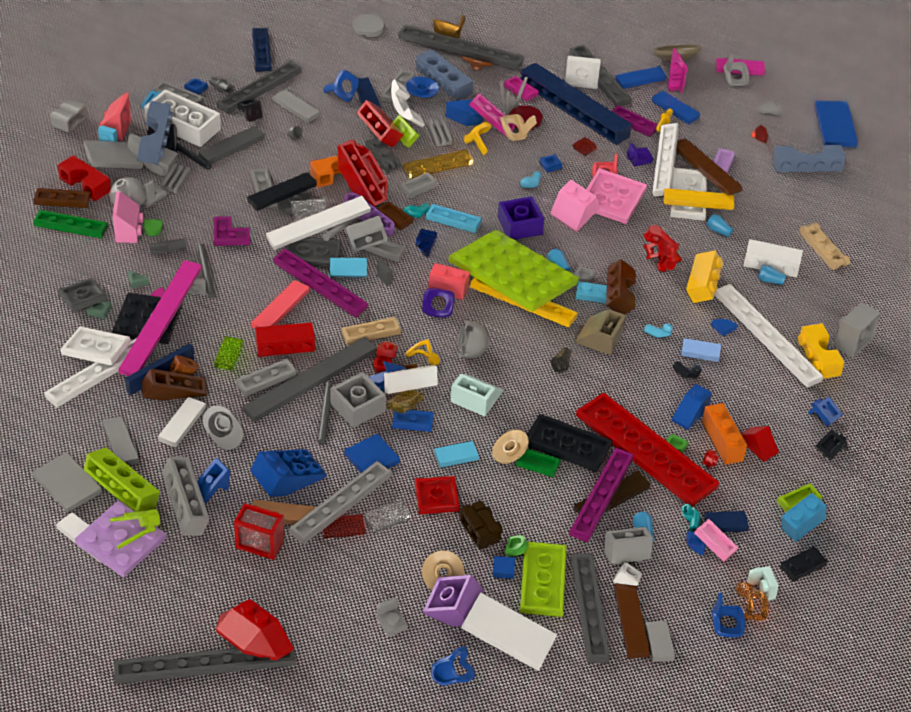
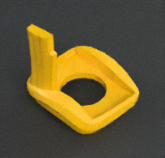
[464,121,492,156]

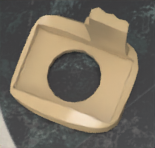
[501,114,537,141]

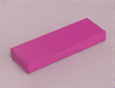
[716,58,765,75]
[469,93,516,137]

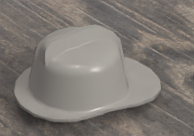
[203,405,243,450]

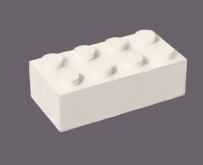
[144,89,221,147]

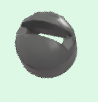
[287,126,302,140]

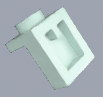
[747,566,779,600]

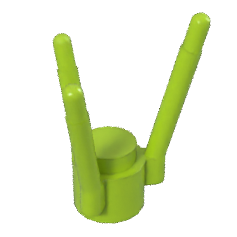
[110,509,160,549]

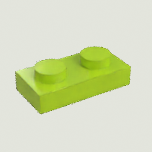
[393,114,420,148]

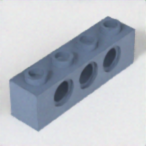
[416,49,473,101]

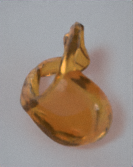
[735,581,769,621]

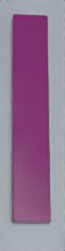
[273,249,369,318]
[569,448,634,543]

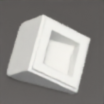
[613,562,642,586]

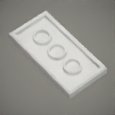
[670,168,707,221]
[461,593,557,671]

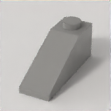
[127,133,178,177]

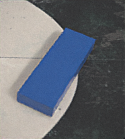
[615,66,666,89]
[652,91,700,124]

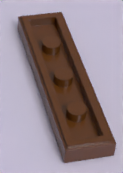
[614,583,650,658]

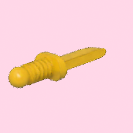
[656,109,673,132]

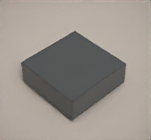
[377,260,393,286]

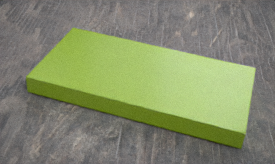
[520,542,567,617]

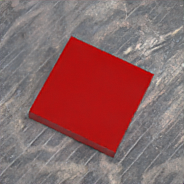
[414,476,460,514]

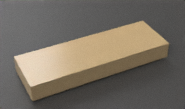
[341,317,401,345]

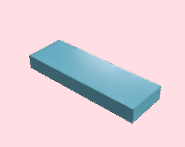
[426,204,482,233]

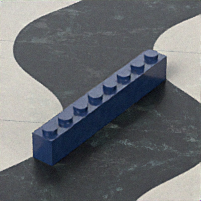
[521,62,632,145]

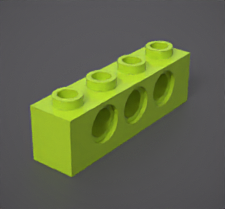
[84,447,160,512]

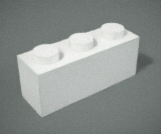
[744,239,803,277]

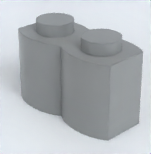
[50,99,88,132]

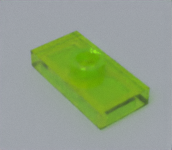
[214,336,244,371]

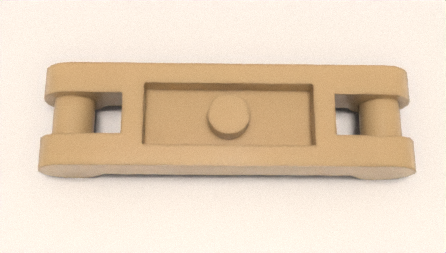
[800,222,850,270]

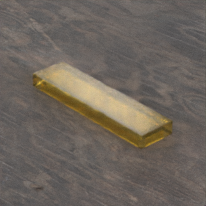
[403,149,473,179]

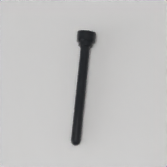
[147,126,212,170]

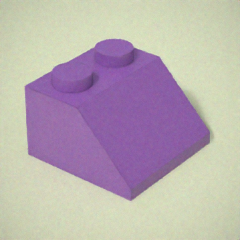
[423,575,485,627]

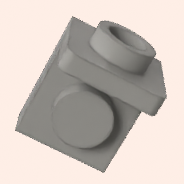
[188,273,207,295]
[376,598,408,637]

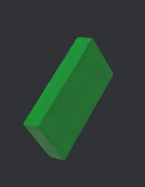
[516,449,561,478]

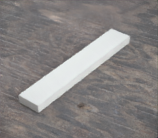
[652,123,679,197]
[266,196,371,250]
[44,338,137,408]

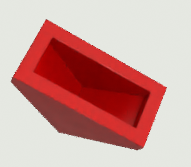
[741,426,779,462]

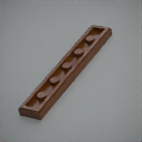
[676,138,743,196]

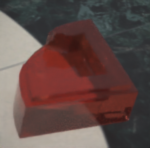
[751,125,769,144]

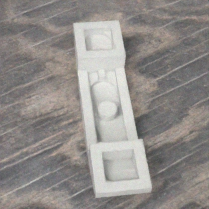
[391,79,425,127]

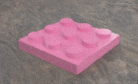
[586,168,647,224]

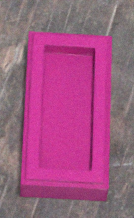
[504,76,539,102]

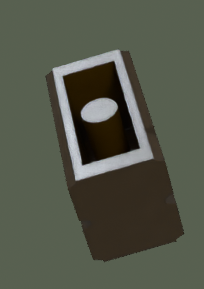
[459,500,503,550]

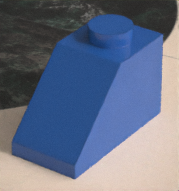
[445,99,483,126]
[672,384,712,430]

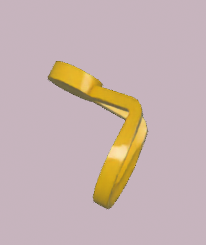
[405,339,440,366]

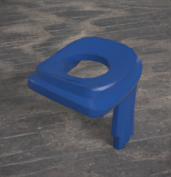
[323,70,359,102]
[712,593,745,637]

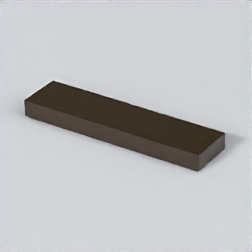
[574,471,651,514]

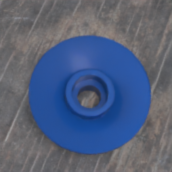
[406,77,439,98]

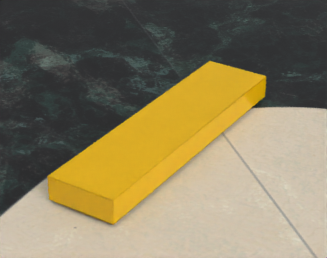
[663,188,734,210]

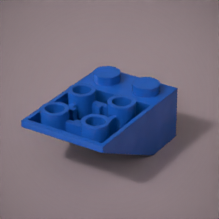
[250,449,327,497]

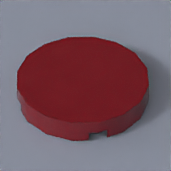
[510,105,543,130]

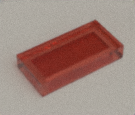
[322,514,365,539]

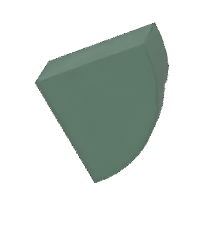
[127,271,150,289]
[86,301,112,319]

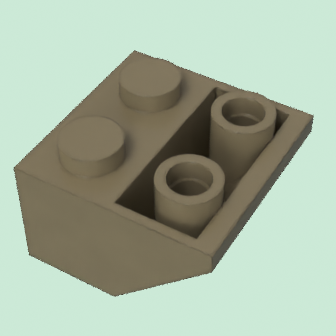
[575,309,626,355]

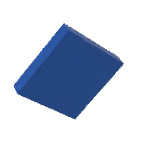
[344,433,400,473]

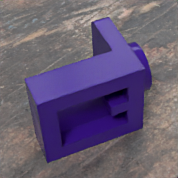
[626,143,653,166]

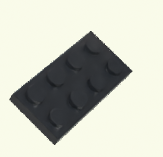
[527,413,613,472]

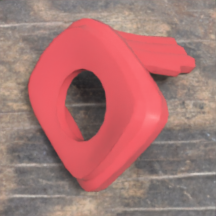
[592,154,618,177]

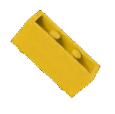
[686,250,723,303]

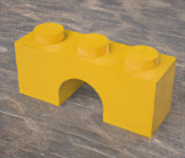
[798,323,845,379]

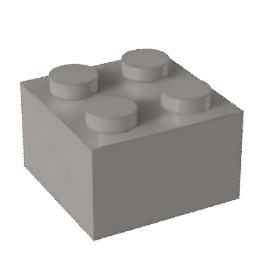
[834,302,881,358]
[330,372,386,428]

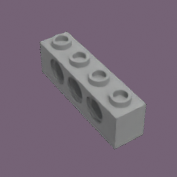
[162,456,210,536]

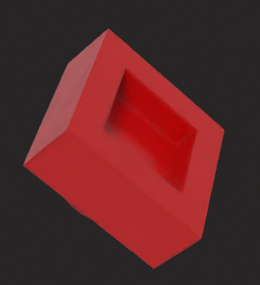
[376,342,398,358]

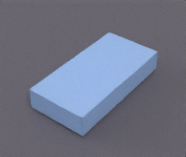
[681,338,721,362]

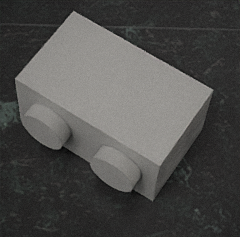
[345,216,388,253]
[604,527,653,564]

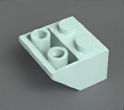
[451,374,503,416]

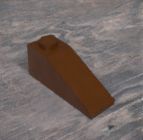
[141,369,207,401]

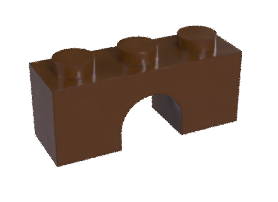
[606,259,636,315]

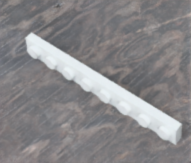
[715,284,823,388]

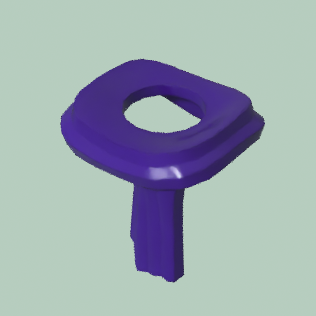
[422,288,455,317]

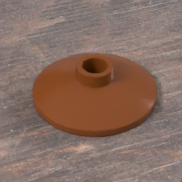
[462,56,494,71]

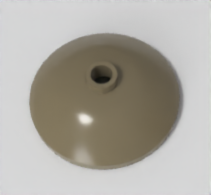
[653,44,702,61]

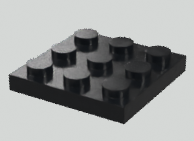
[112,293,183,344]

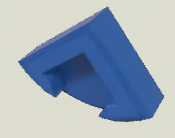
[711,319,738,336]
[686,531,706,555]

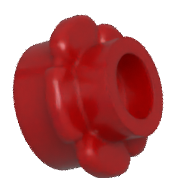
[702,449,719,469]

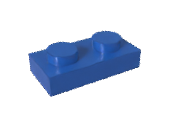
[392,408,434,432]

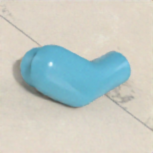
[520,171,542,188]
[644,323,673,338]

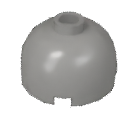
[110,177,147,206]
[457,320,490,359]

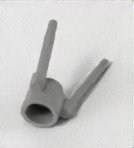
[499,77,528,113]

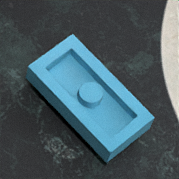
[576,281,607,303]

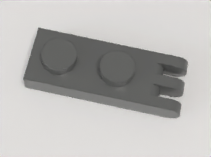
[365,137,402,172]

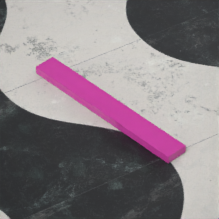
[118,260,202,376]

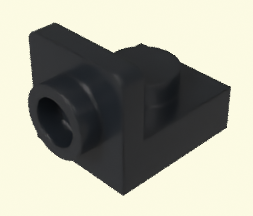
[237,98,263,122]
[815,429,848,461]

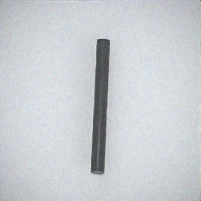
[197,244,215,299]
[318,381,333,445]

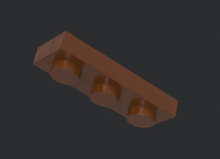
[33,188,91,208]

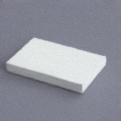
[60,326,131,365]

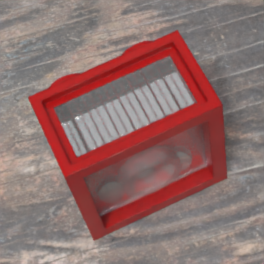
[234,503,284,560]

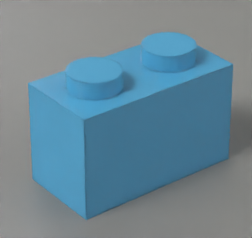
[781,493,827,542]

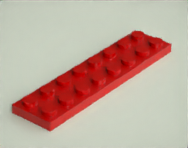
[576,392,720,507]

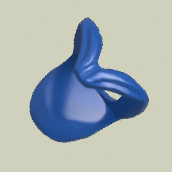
[431,646,475,686]

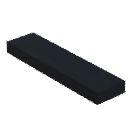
[247,172,317,211]

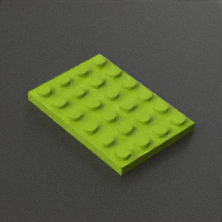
[448,229,579,312]

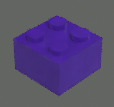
[498,196,544,240]

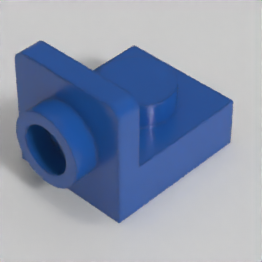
[807,396,843,427]

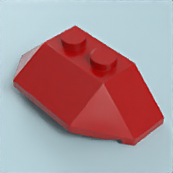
[337,139,388,207]
[216,599,294,661]

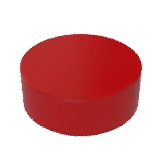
[373,356,393,374]

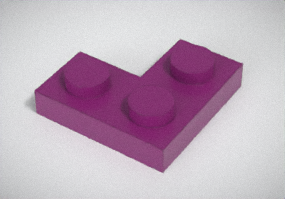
[213,216,250,246]

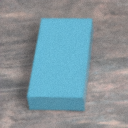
[330,258,367,277]
[434,441,479,468]

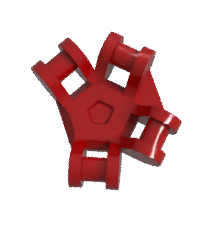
[643,225,682,272]

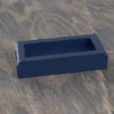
[704,511,749,532]

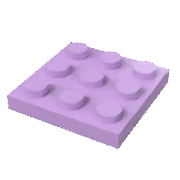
[75,500,166,578]

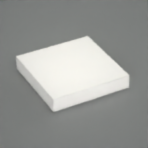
[565,56,601,89]

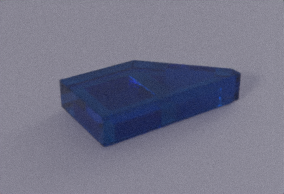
[415,229,438,258]

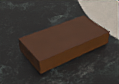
[377,201,414,231]

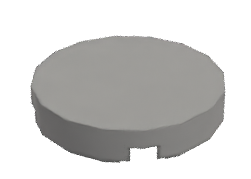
[353,14,384,37]

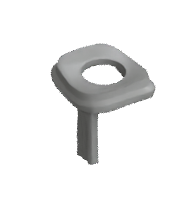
[724,54,749,86]
[142,180,168,207]

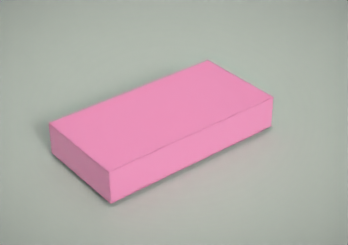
[694,519,739,562]

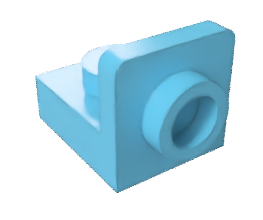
[98,125,118,142]

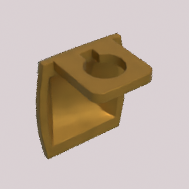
[433,14,465,38]

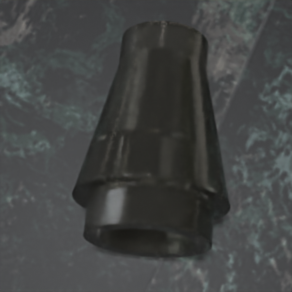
[551,347,572,373]

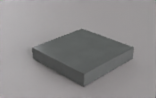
[58,277,108,312]

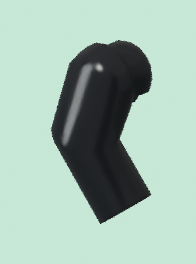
[672,361,702,378]

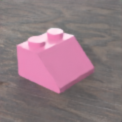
[551,179,600,232]
[113,191,144,243]

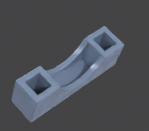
[137,100,173,165]
[772,145,846,172]

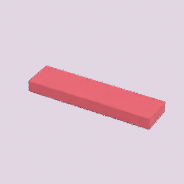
[251,280,310,329]

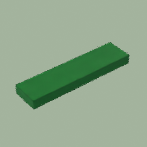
[33,210,108,239]

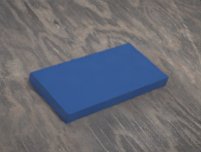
[814,100,858,147]

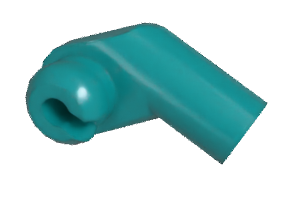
[404,203,430,218]
[681,504,701,532]

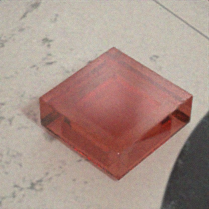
[573,137,597,156]

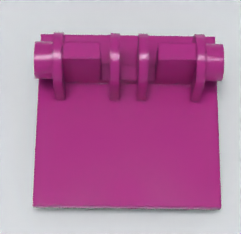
[668,48,688,94]

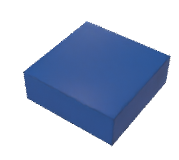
[184,78,208,95]
[539,154,563,173]
[493,556,515,579]

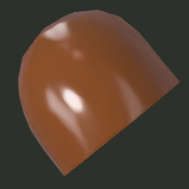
[170,355,199,376]

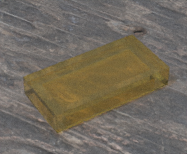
[386,390,424,414]

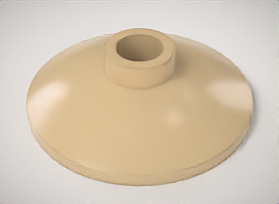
[492,430,529,464]
[422,550,465,590]

